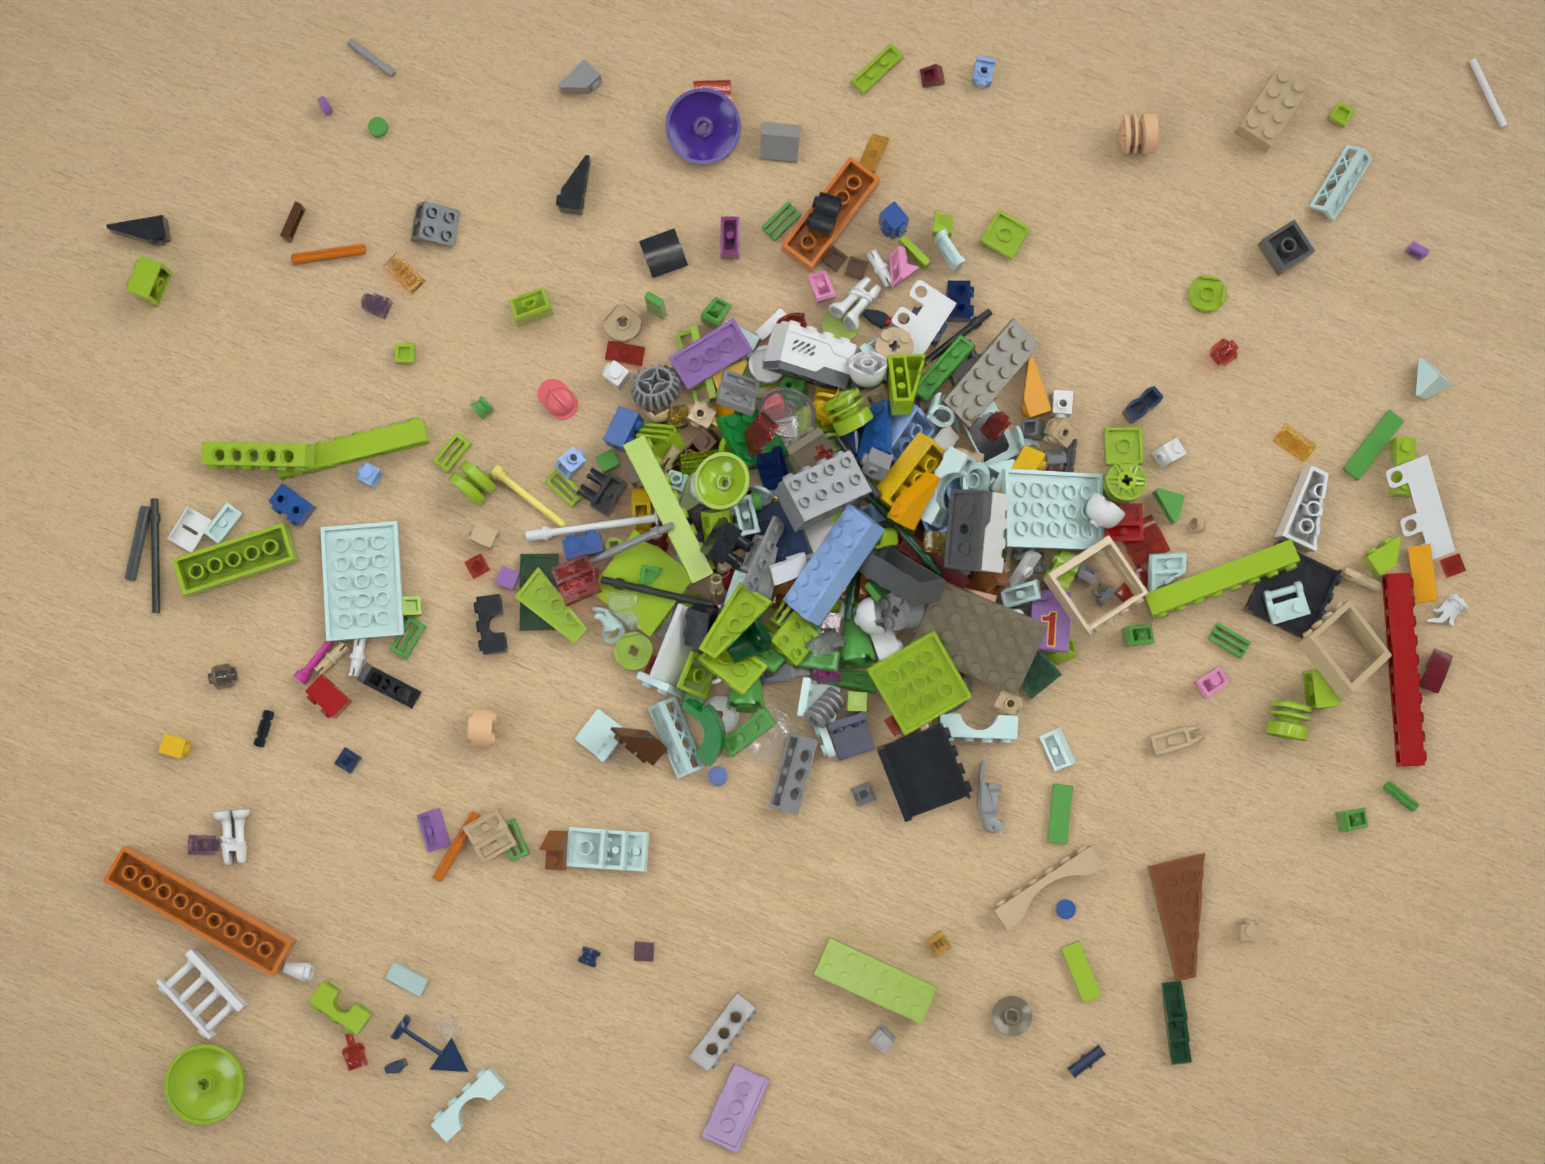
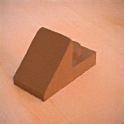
[539,830,568,870]

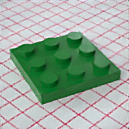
[716,408,790,468]

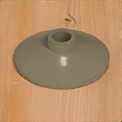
[993,996,1032,1036]

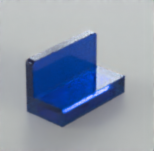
[755,446,788,491]

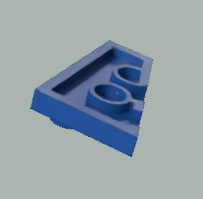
[856,399,892,462]

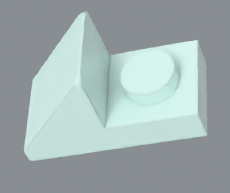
[987,459,1015,492]

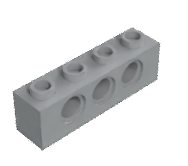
[769,732,818,815]
[689,992,756,1071]

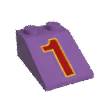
[1029,590,1071,653]

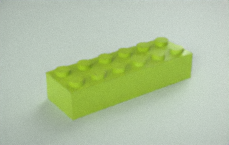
[172,523,299,598]
[813,937,937,1024]

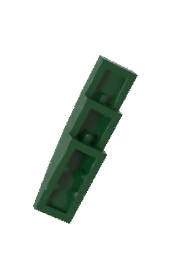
[1162,981,1192,1065]

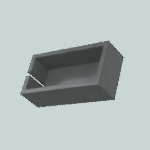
[858,547,946,607]

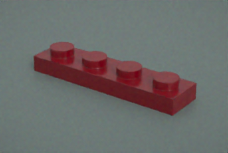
[897,532,971,589]

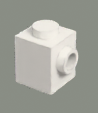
[602,360,631,390]
[1050,390,1073,419]

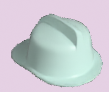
[959,462,990,491]

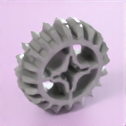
[630,363,682,411]

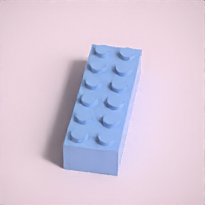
[783,504,885,626]

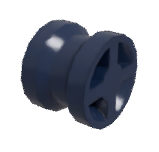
[578,946,601,967]

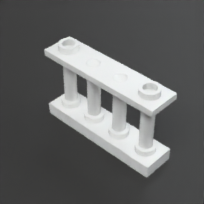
[156,948,248,1040]

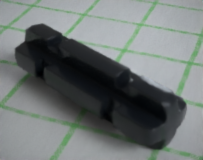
[253,710,274,748]

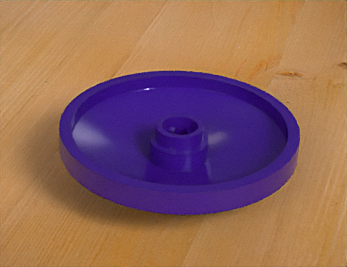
[665,88,741,165]

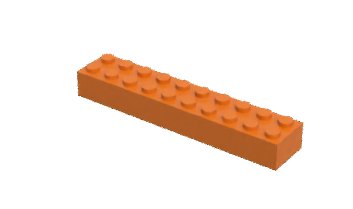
[103,846,297,977]

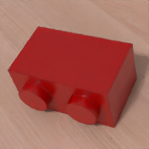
[305,675,352,718]

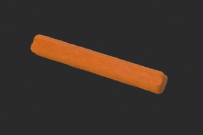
[291,243,366,265]
[433,811,480,882]

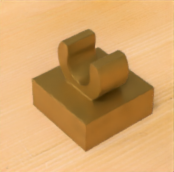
[925,930,952,957]

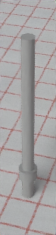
[576,522,674,571]

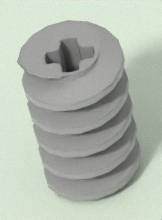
[804,687,845,728]

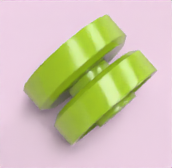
[448,459,498,507]

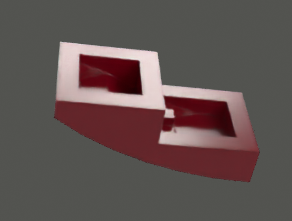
[1419,648,1453,694]

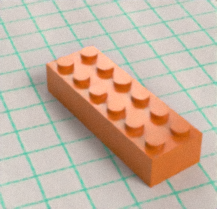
[781,157,880,273]

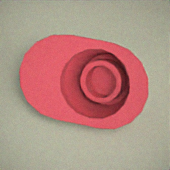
[538,379,578,420]

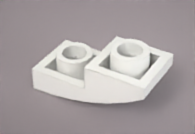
[769,552,807,586]

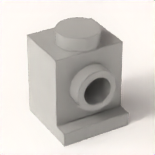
[868,1024,896,1054]

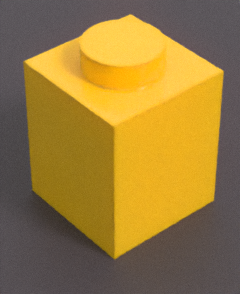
[158,733,192,759]

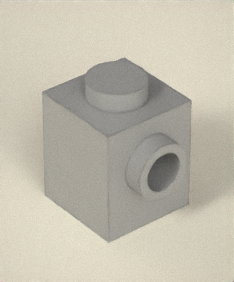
[860,447,893,482]

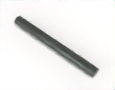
[835,436,882,500]

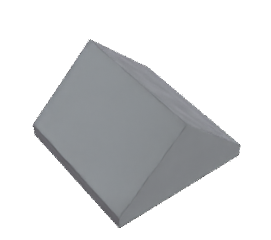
[760,122,801,163]

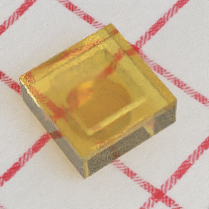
[667,404,688,427]

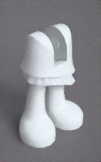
[828,277,881,331]
[212,809,250,865]

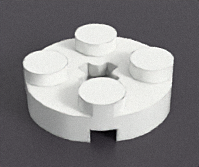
[749,345,784,384]

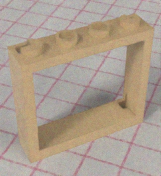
[1043,535,1148,637]
[1297,600,1392,700]

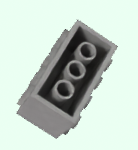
[774,450,872,532]

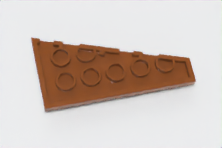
[1147,853,1205,982]

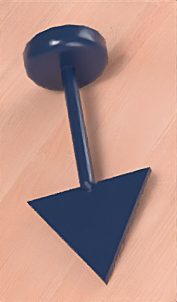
[390,1014,468,1072]

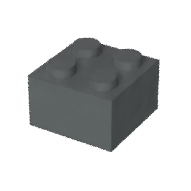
[1258,219,1315,276]

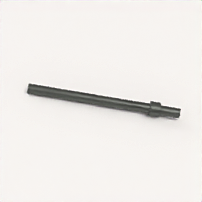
[924,308,993,368]
[149,498,161,613]
[600,576,714,608]

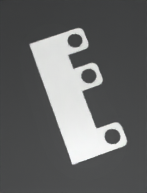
[872,280,957,381]
[1386,454,1455,560]

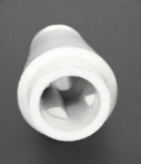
[283,962,315,982]

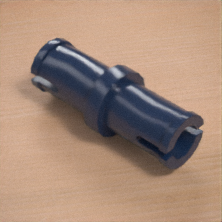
[1068,1044,1106,1078]

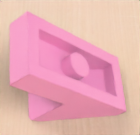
[889,246,919,288]
[808,270,836,304]
[1193,666,1229,698]

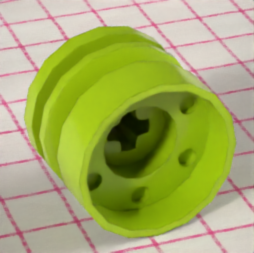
[822,387,874,436]
[1103,461,1147,504]
[1265,700,1312,741]

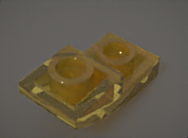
[383,253,425,294]
[924,530,947,556]

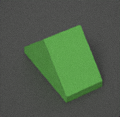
[701,296,732,329]
[1152,488,1185,525]
[1122,624,1155,647]
[1335,808,1369,832]

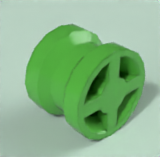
[471,396,494,420]

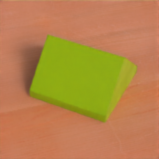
[509,287,554,327]
[676,651,715,700]

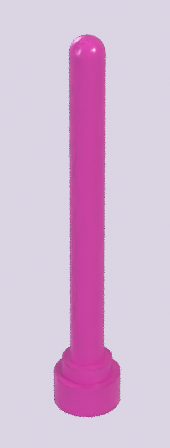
[293,641,335,685]

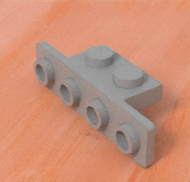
[740,516,785,593]

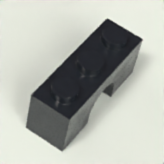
[474,594,508,655]

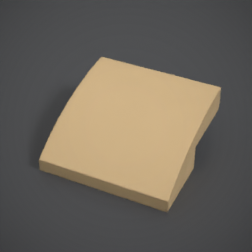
[463,808,517,863]

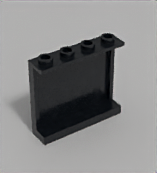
[1243,540,1342,639]
[877,723,973,822]

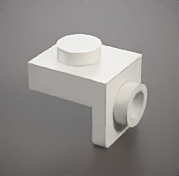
[1152,438,1187,469]

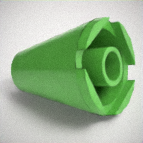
[839,614,877,669]
[726,678,765,713]

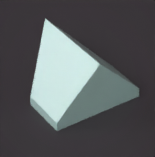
[1416,358,1454,400]

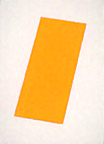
[1408,544,1438,604]

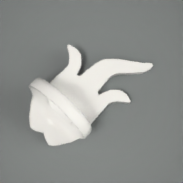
[1426,594,1469,626]

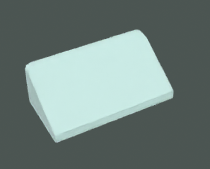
[1001,580,1041,608]
[1039,727,1076,772]
[386,961,430,997]

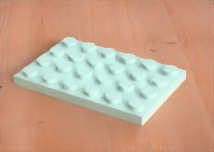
[1001,469,1105,551]
[320,521,405,642]

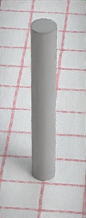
[347,38,396,77]

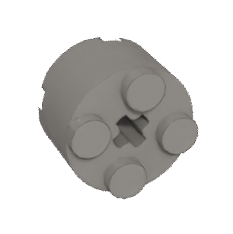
[880,592,926,631]

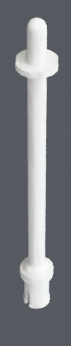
[526,510,660,542]

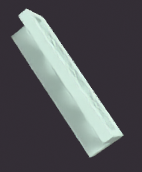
[1309,145,1373,221]
[648,697,705,779]

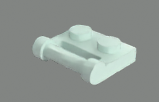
[934,229,966,273]
[1263,581,1311,625]

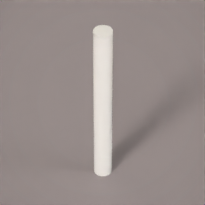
[1469,58,1508,128]

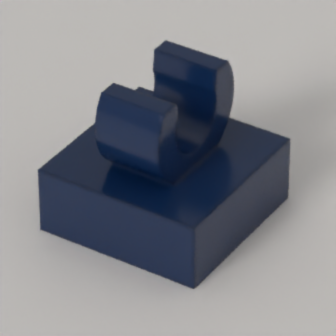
[334,747,362,774]

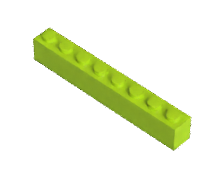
[273,417,430,481]
[623,435,715,585]
[1144,539,1300,619]

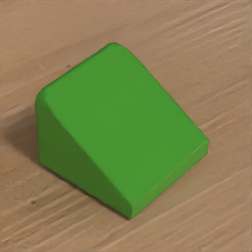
[595,449,621,474]

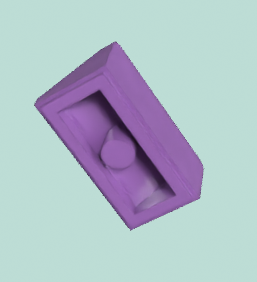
[417,808,451,852]

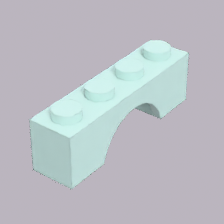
[920,446,976,528]
[939,713,1018,743]
[431,1067,507,1143]

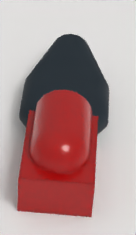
[863,309,904,328]

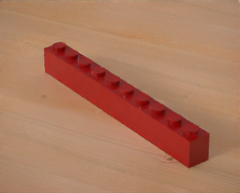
[1382,573,1427,767]

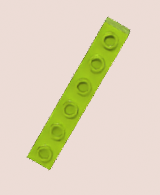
[201,442,315,472]

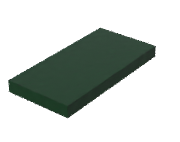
[520,554,559,631]

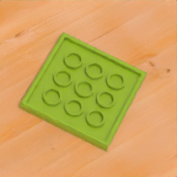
[590,529,692,637]
[866,630,972,736]

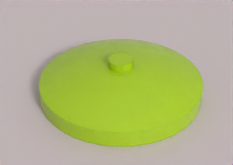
[164,1043,245,1125]

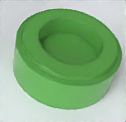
[368,117,388,137]
[750,491,762,511]

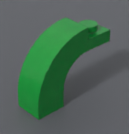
[681,698,726,766]

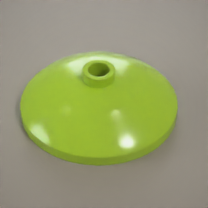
[694,452,750,510]

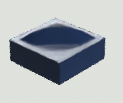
[384,1058,408,1074]

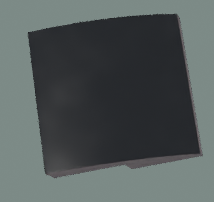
[639,228,688,278]

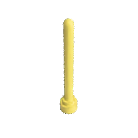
[489,464,566,527]

